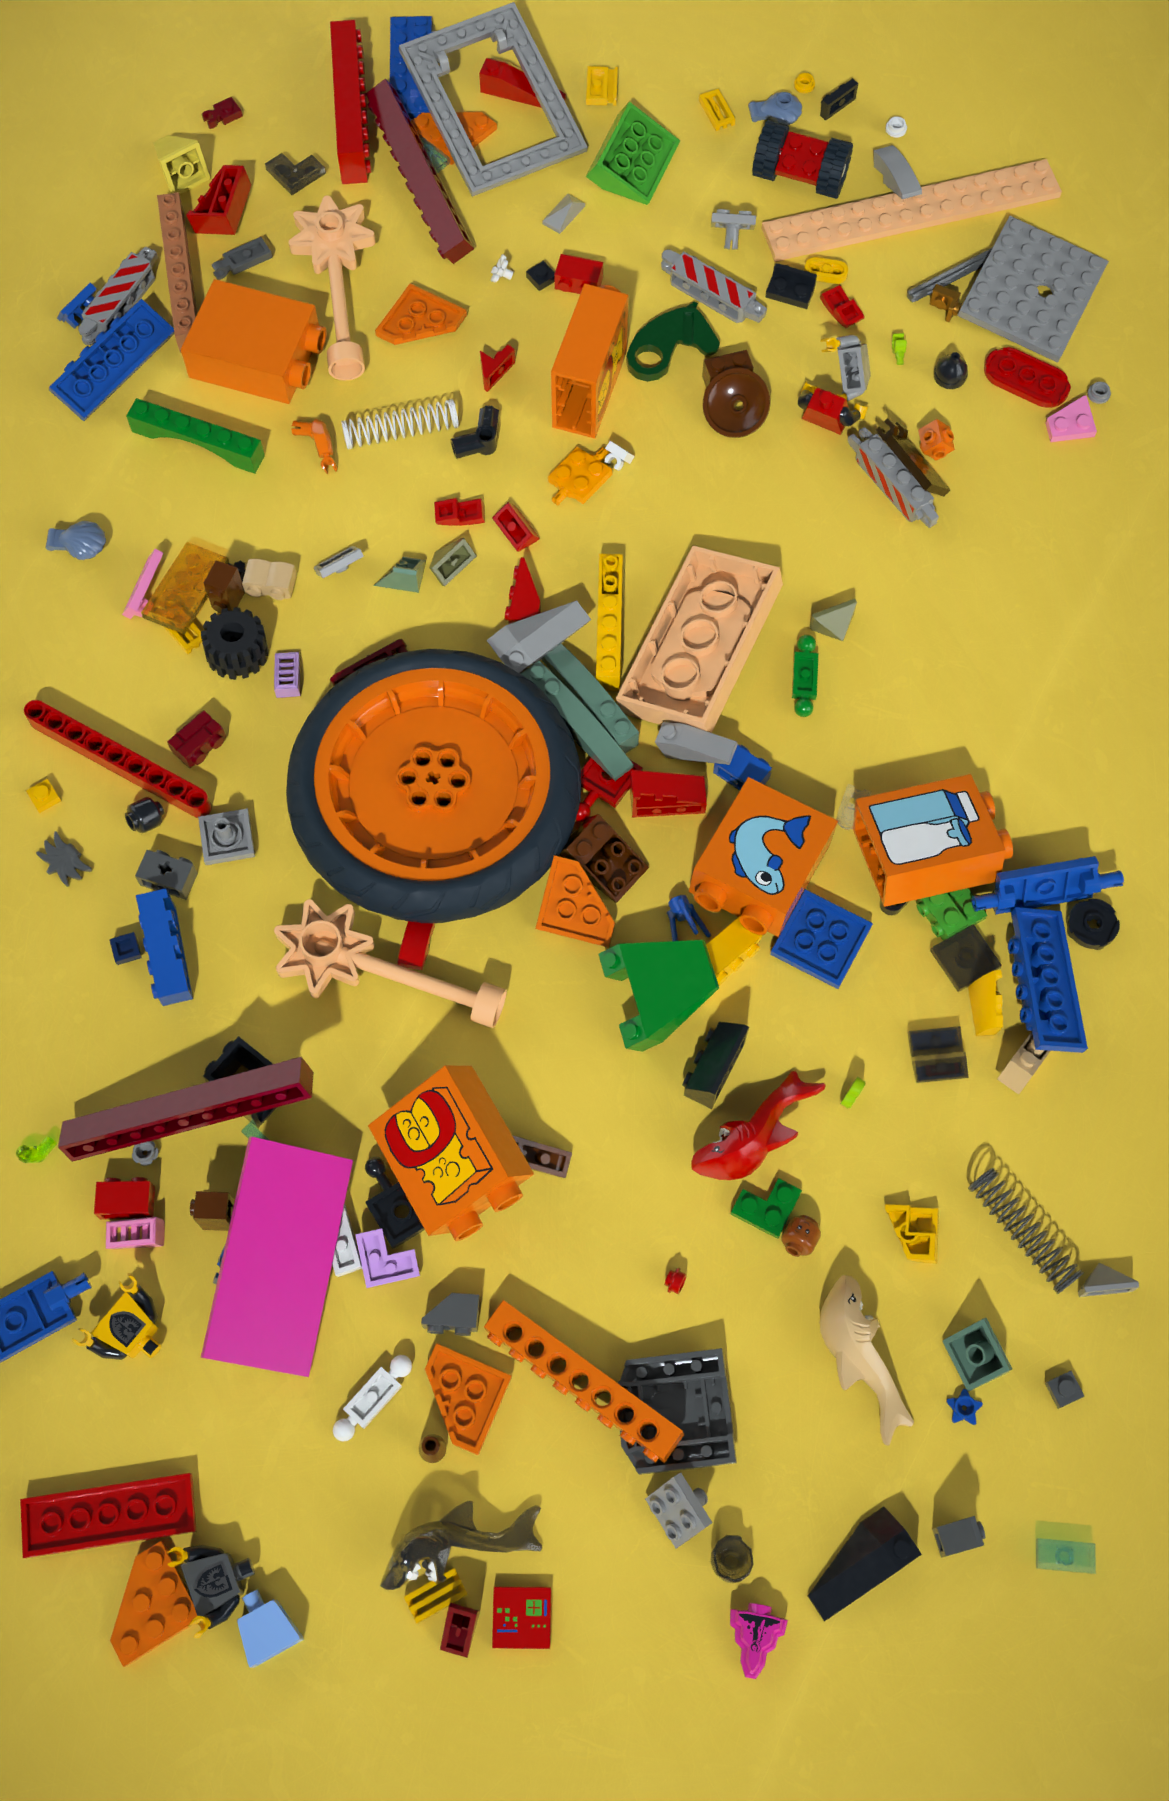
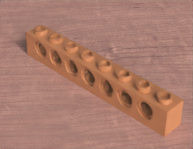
[157,192,197,353]

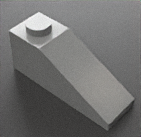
[655,722,738,765]

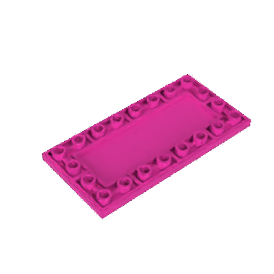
[201,1136,353,1377]

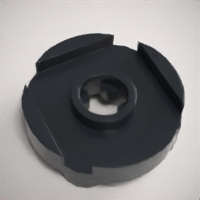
[1067,899,1120,950]

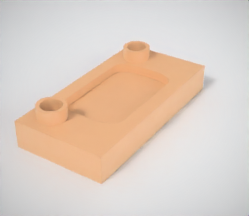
[616,546,783,733]

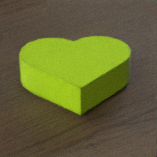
[840,1077,866,1109]

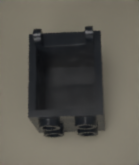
[203,1036,277,1128]

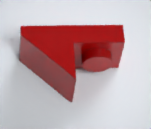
[480,344,515,392]

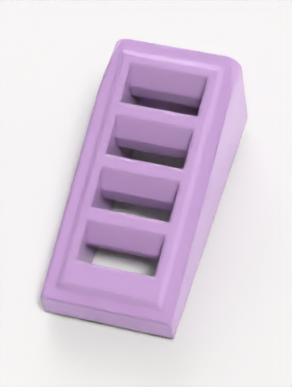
[274,652,301,698]

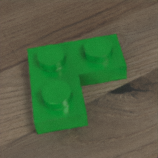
[730,1178,802,1239]

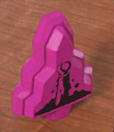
[730,1603,788,1679]

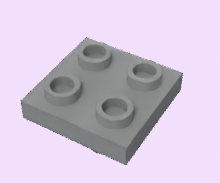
[711,209,756,250]
[198,808,255,865]
[645,1473,712,1548]

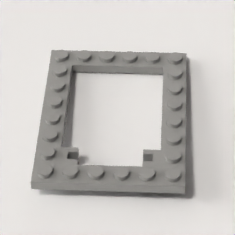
[399,2,588,197]

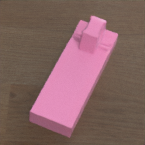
[122,549,163,619]

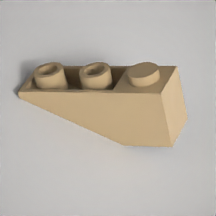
[997,1032,1050,1095]

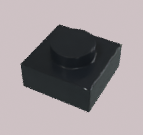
[526,261,555,291]

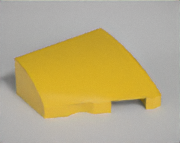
[968,970,1003,1036]
[885,1204,939,1264]

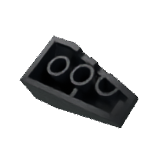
[808,1506,922,1622]

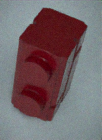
[167,710,226,768]

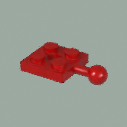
[576,758,643,822]

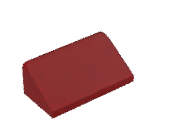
[492,502,540,552]

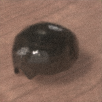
[710,1535,754,1583]

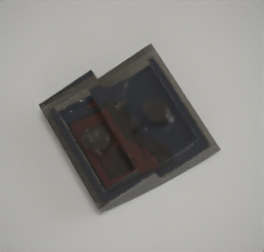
[907,1026,969,1083]

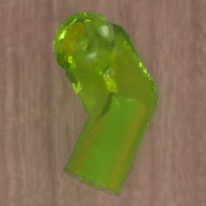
[16,1136,57,1163]

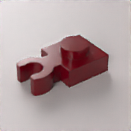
[202,97,243,129]

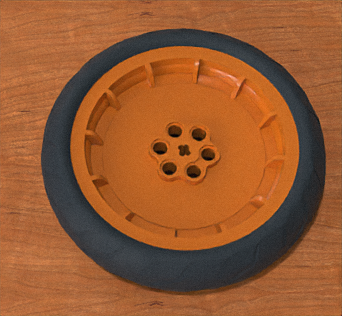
[286,649,581,923]

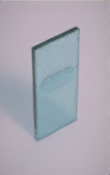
[241,1122,270,1141]

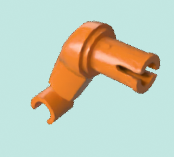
[291,419,337,474]

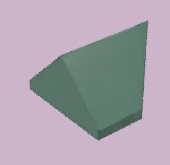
[373,557,426,593]

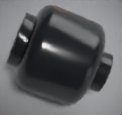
[125,797,164,833]

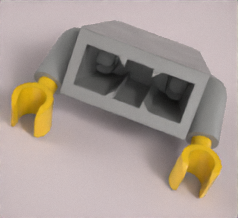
[820,335,870,402]

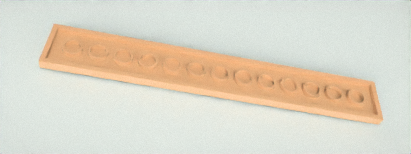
[762,159,1062,262]

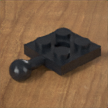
[365,1157,425,1249]

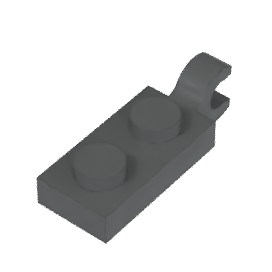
[211,237,272,280]

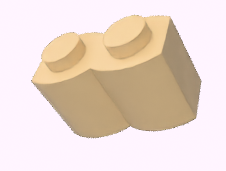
[242,559,297,600]

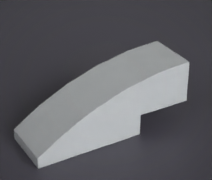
[874,145,922,199]

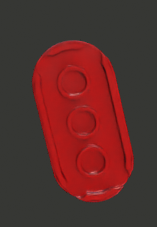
[984,347,1071,408]

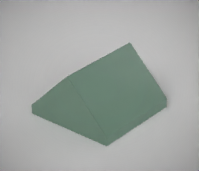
[942,1318,1012,1391]

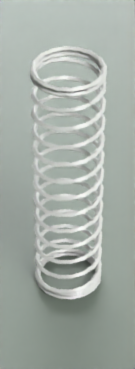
[341,399,459,450]

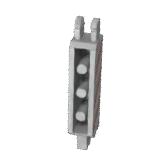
[78,247,158,346]
[661,249,767,323]
[848,427,939,528]

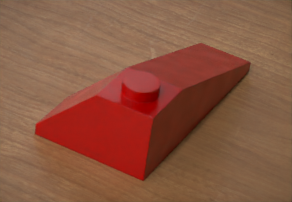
[479,58,566,108]

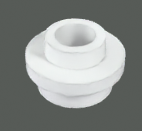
[886,116,907,138]

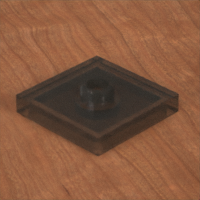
[930,924,1002,992]

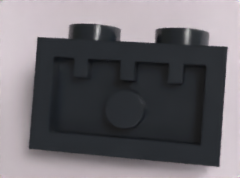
[765,263,817,309]

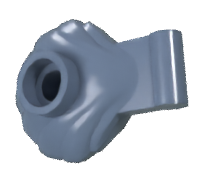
[748,92,802,125]
[46,520,106,560]

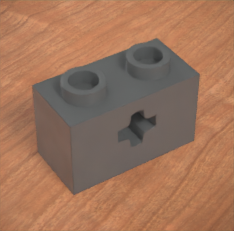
[135,850,198,900]

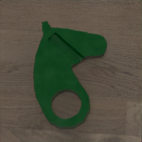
[626,301,720,382]

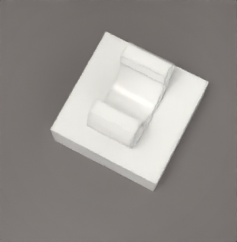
[604,441,635,471]

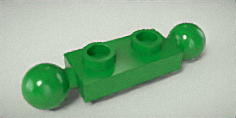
[792,635,819,717]

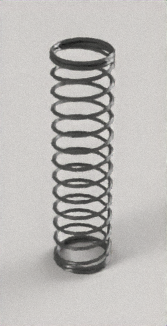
[968,1168,1084,1294]

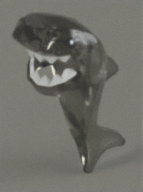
[380,1501,542,1590]

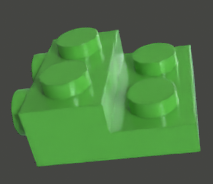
[916,888,987,943]

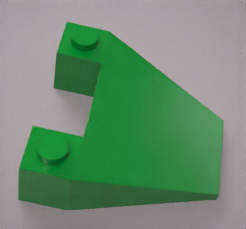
[598,940,719,1052]

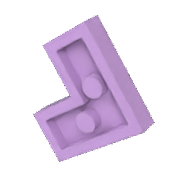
[355,1228,420,1288]

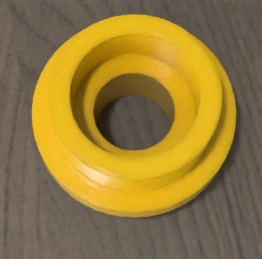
[794,73,815,93]

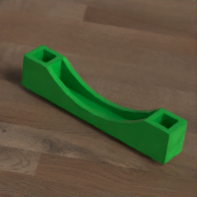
[126,398,265,474]

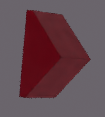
[440,1603,480,1658]

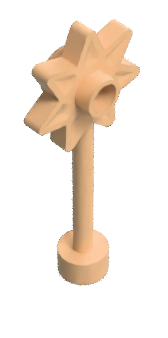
[289,196,376,380]
[274,899,507,1028]

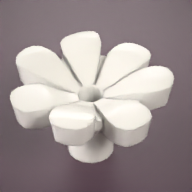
[490,254,513,283]

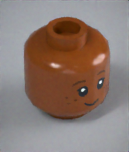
[781,1215,821,1257]

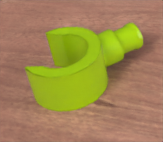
[892,333,907,365]

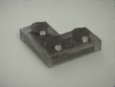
[265,153,326,195]

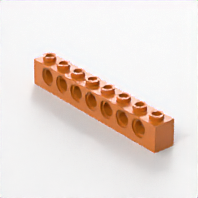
[484,1300,684,1463]

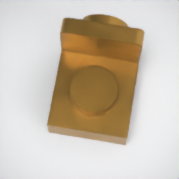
[930,284,962,323]

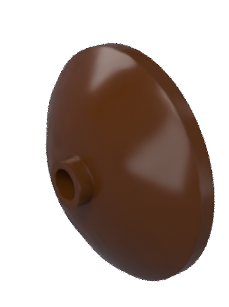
[703,368,771,438]

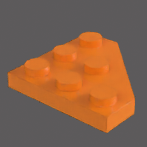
[412,112,497,165]
[375,284,467,345]
[535,855,616,948]
[425,1343,512,1456]
[110,1541,197,1667]

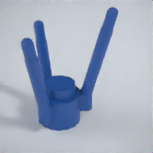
[667,895,711,941]

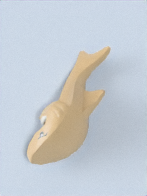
[819,1275,914,1445]

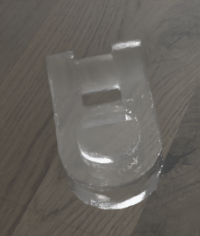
[837,784,871,830]

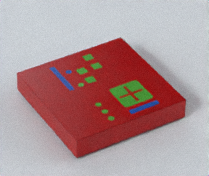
[492,1587,551,1649]

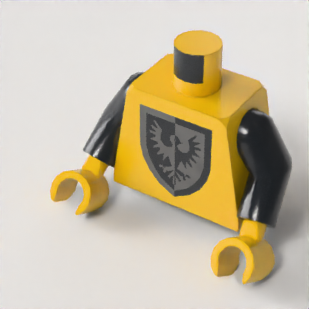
[72,1273,161,1360]

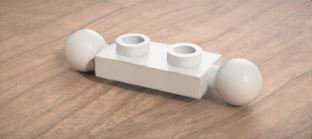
[333,1355,412,1442]

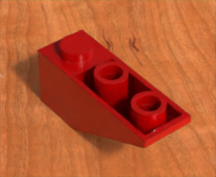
[505,557,541,624]

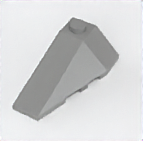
[486,600,591,674]

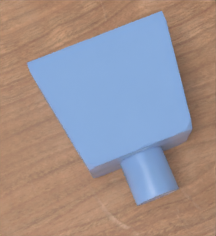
[237,1590,304,1668]

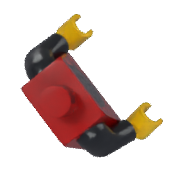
[798,381,868,435]

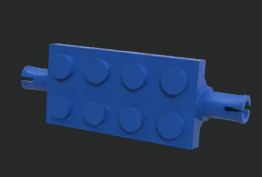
[972,856,1124,915]
[0,1271,92,1363]

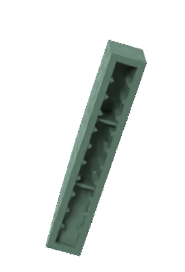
[542,644,639,753]
[521,661,634,781]

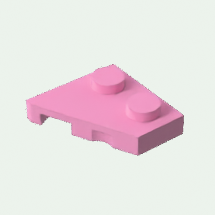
[1045,396,1097,442]

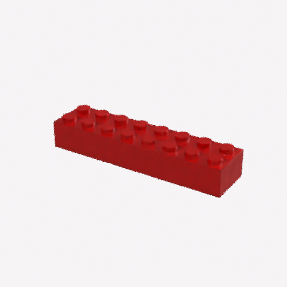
[330,20,371,184]

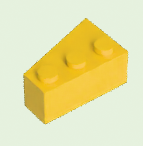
[706,916,763,986]

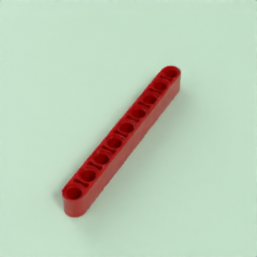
[24,700,212,818]

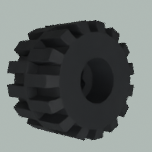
[201,607,268,680]

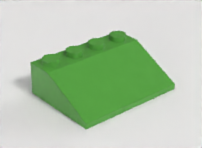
[586,102,680,205]

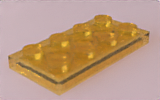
[141,542,230,635]

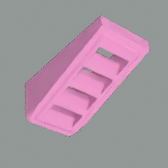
[106,1217,165,1249]

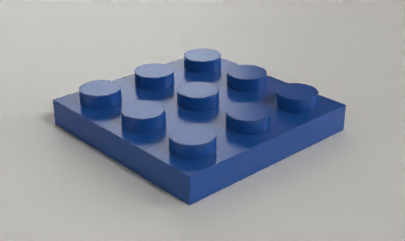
[770,889,873,989]

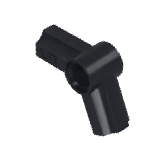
[450,405,499,459]

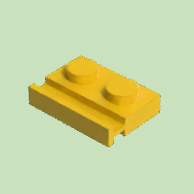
[586,66,618,106]

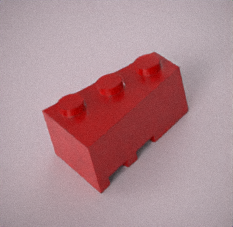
[186,165,252,235]
[630,770,707,818]

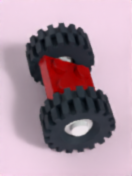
[752,120,853,199]

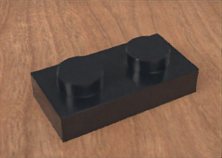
[820,78,858,120]

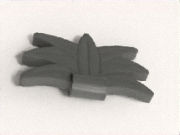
[36,831,92,887]

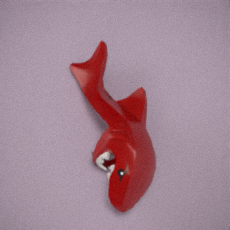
[691,1071,826,1180]

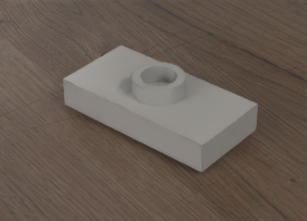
[314,546,364,578]

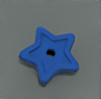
[947,1389,983,1425]

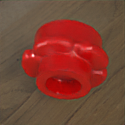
[664,1268,687,1294]

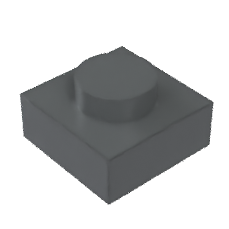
[1045,1371,1085,1409]

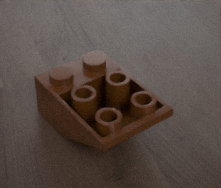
[560,814,649,903]

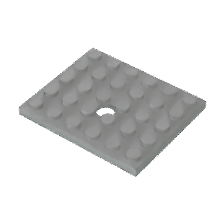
[957,216,1109,363]

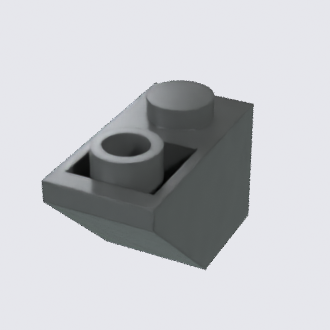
[421,1293,480,1336]
[932,1516,986,1558]

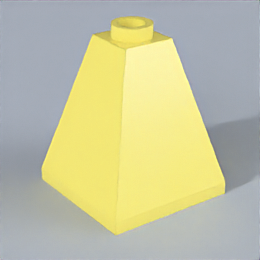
[153,135,211,195]

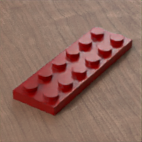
[20,1473,196,1559]

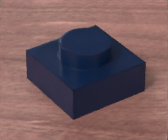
[109,932,142,965]

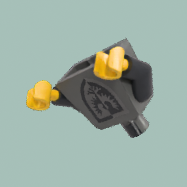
[166,1545,255,1638]

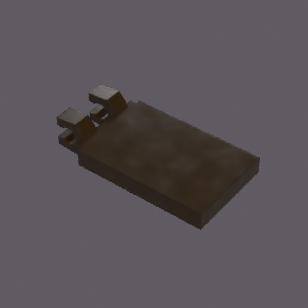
[876,418,950,497]

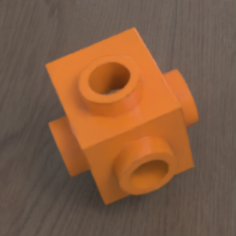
[918,419,955,460]

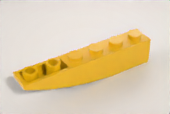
[596,554,623,691]

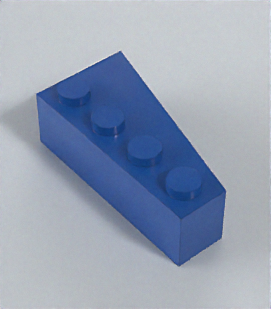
[136,888,193,1006]

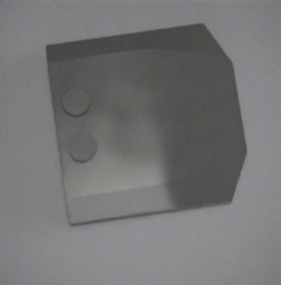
[618,1348,737,1475]

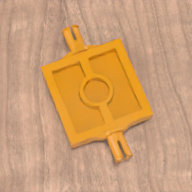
[548,447,613,505]

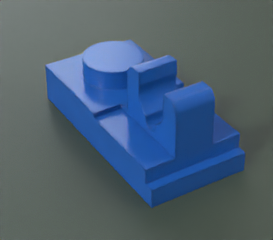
[57,283,97,329]

